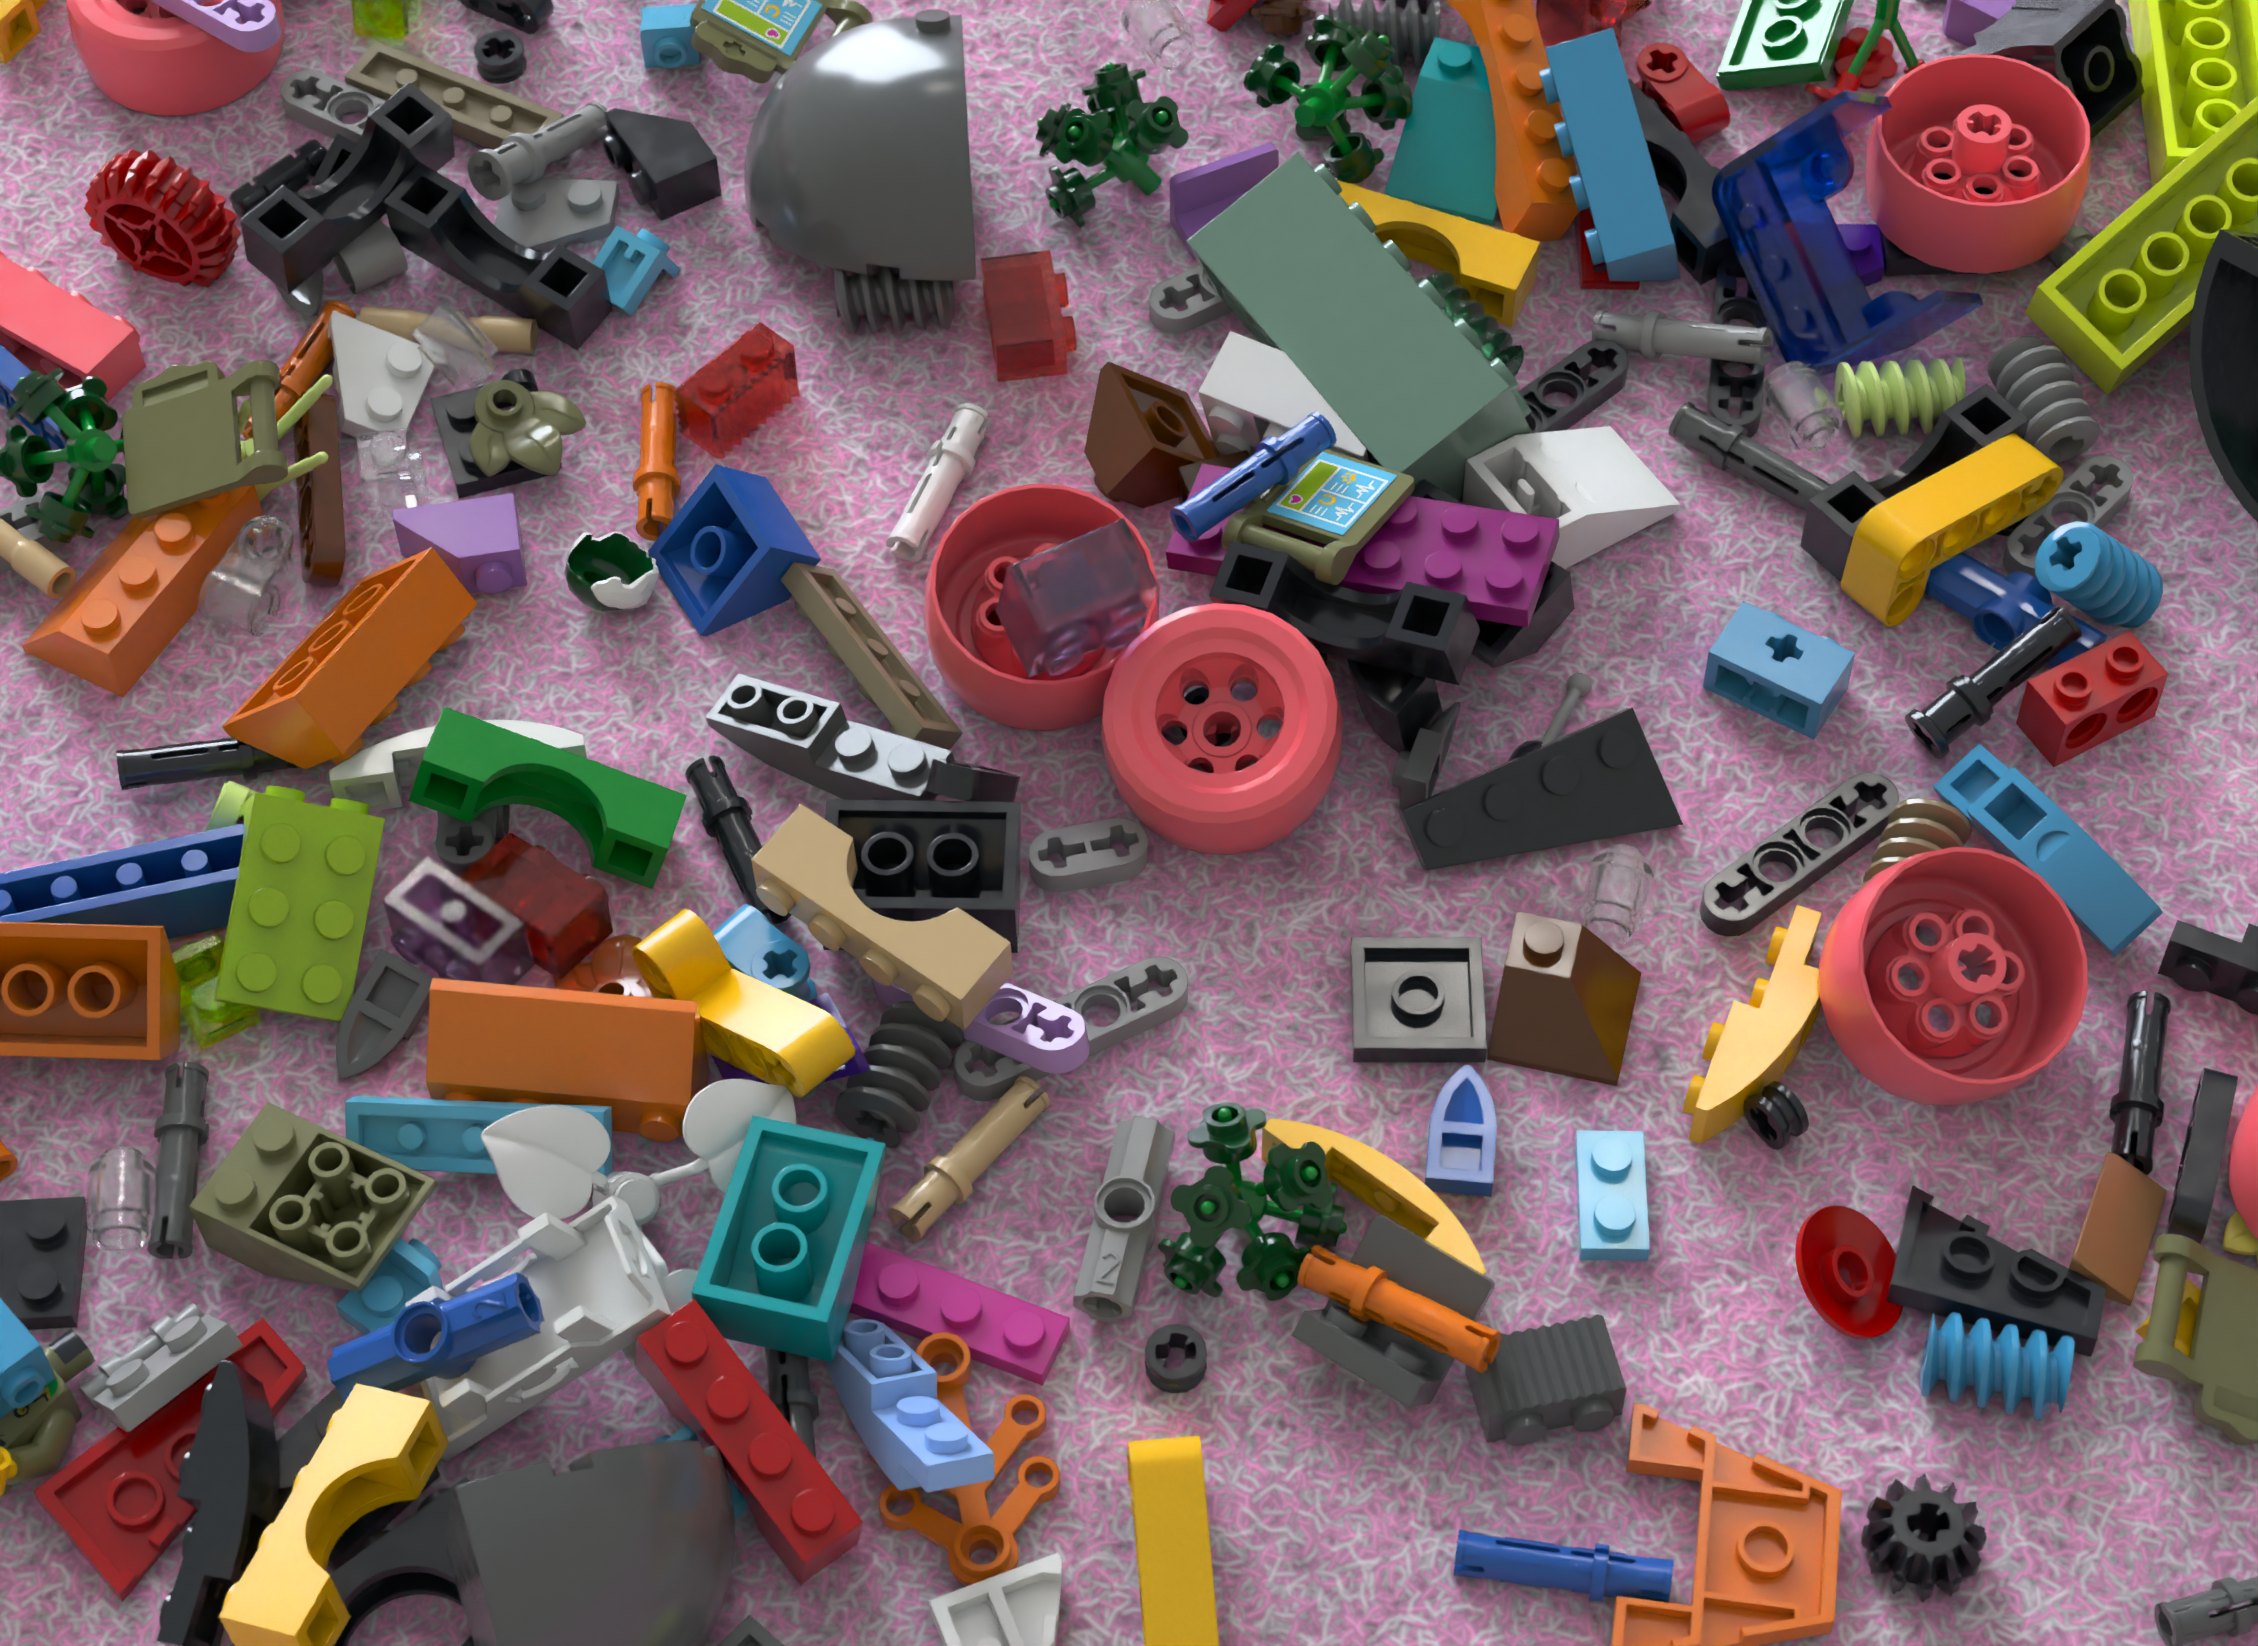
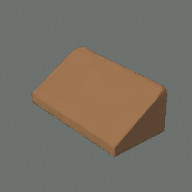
[2069,1151,2167,1306]

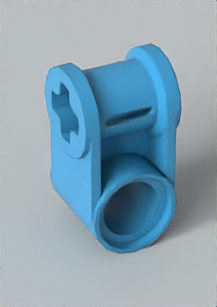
[712,904,818,1002]

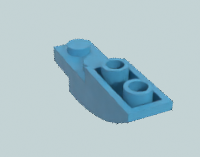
[1933,743,2163,957]

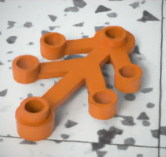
[867,1332,1060,1586]

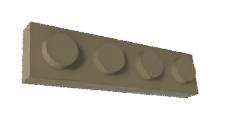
[344,41,564,150]
[781,562,963,750]

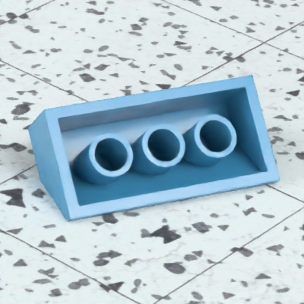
[1539,28,1680,281]

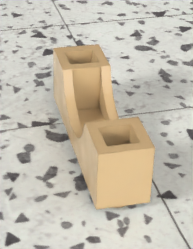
[751,804,1013,1030]

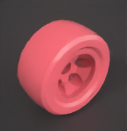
[66,0,285,116]
[1865,54,2091,274]
[924,484,1160,731]
[1101,603,1343,855]
[1819,847,2088,1106]

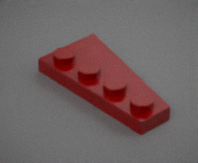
[33,1317,307,1602]

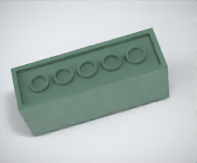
[1186,152,1532,500]

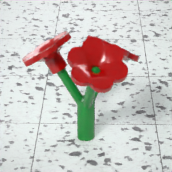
[1804,0,1926,123]

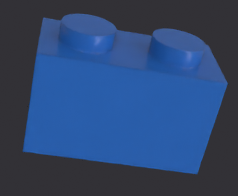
[648,464,821,637]

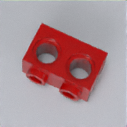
[2016,630,2168,768]

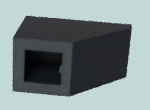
[602,108,722,221]

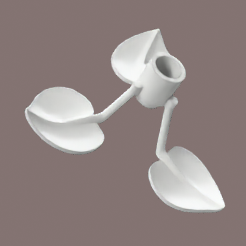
[481,1079,796,1378]

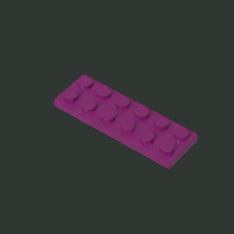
[1165,464,1560,627]

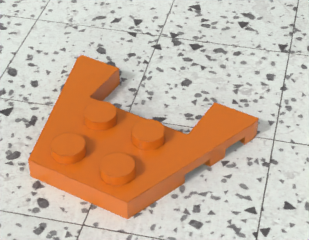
[1611,1403,1842,1646]

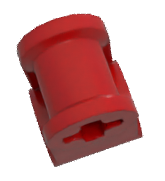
[1635,43,1730,144]

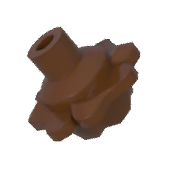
[1249,0,1316,37]

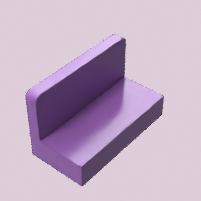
[1170,142,1279,261]

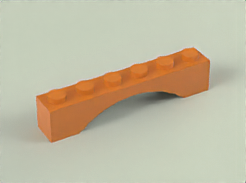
[1446,0,1579,242]

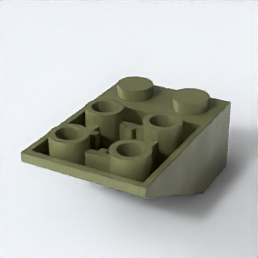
[189,1102,437,1292]

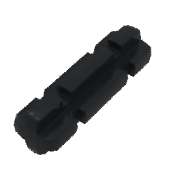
[229,139,328,218]

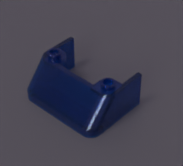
[1712,90,1984,377]

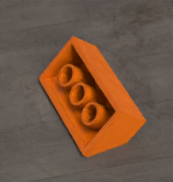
[22,485,267,697]
[222,547,478,769]
[0,922,180,1060]
[426,978,710,1142]

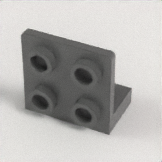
[1292,1215,1495,1408]

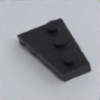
[1886,1185,2106,1357]

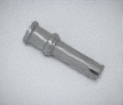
[468,102,608,201]

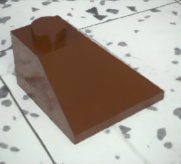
[1084,362,1221,508]
[1487,911,1641,1086]

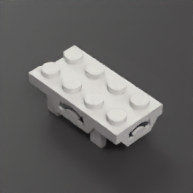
[405,1195,671,1461]

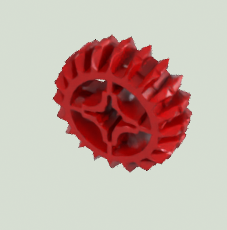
[84,149,241,287]

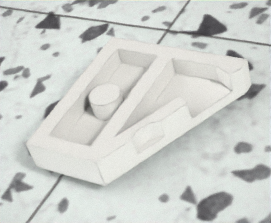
[327,310,440,452]
[929,1552,1063,1646]

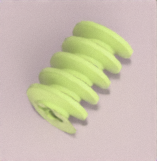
[1834,357,1966,438]

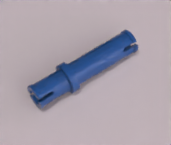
[1170,412,1337,543]
[1454,1529,1674,1603]

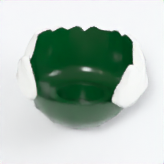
[564,531,659,611]

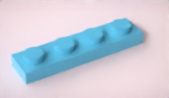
[345,1096,613,1177]

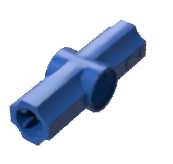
[1924,552,2108,668]
[327,1272,544,1403]

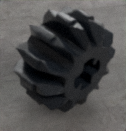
[1861,1473,1986,1603]

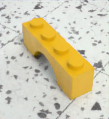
[1337,180,1540,327]
[219,1383,449,1646]

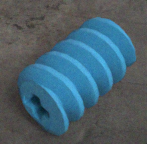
[2035,521,2163,628]
[1920,1312,2075,1421]

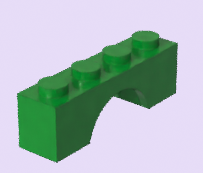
[409,707,687,889]

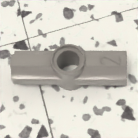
[1073,1116,1175,1323]

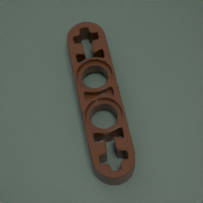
[294,391,346,587]

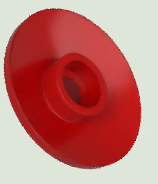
[1795,1205,1903,1340]

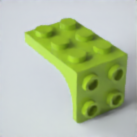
[214,786,385,1023]

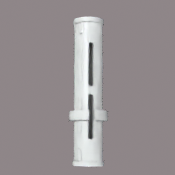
[886,403,992,562]

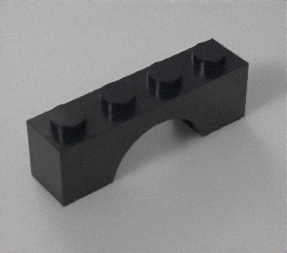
[1628,78,1763,285]
[240,82,455,294]
[383,162,613,350]
[1800,383,2029,582]
[1209,541,1480,685]
[230,1477,470,1646]

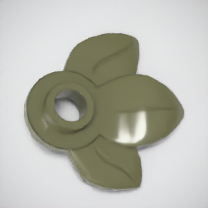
[470,380,586,477]

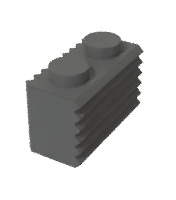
[1465,1314,1627,1446]

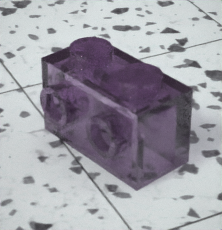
[383,857,534,985]

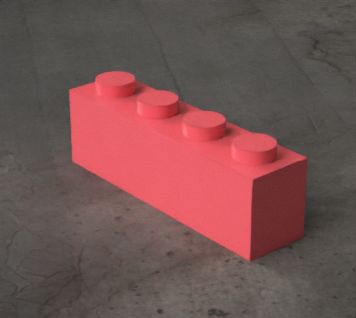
[0,251,146,402]

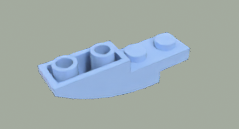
[825,1319,994,1493]

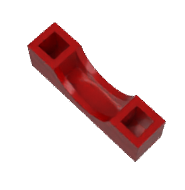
[635,1299,863,1585]

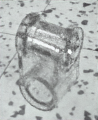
[198,515,302,637]

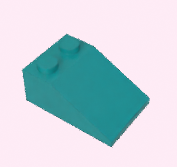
[1384,37,1499,226]
[691,1116,886,1362]

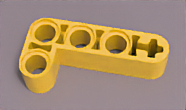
[1841,433,2064,627]
[631,909,855,1098]
[1127,1436,1219,1646]

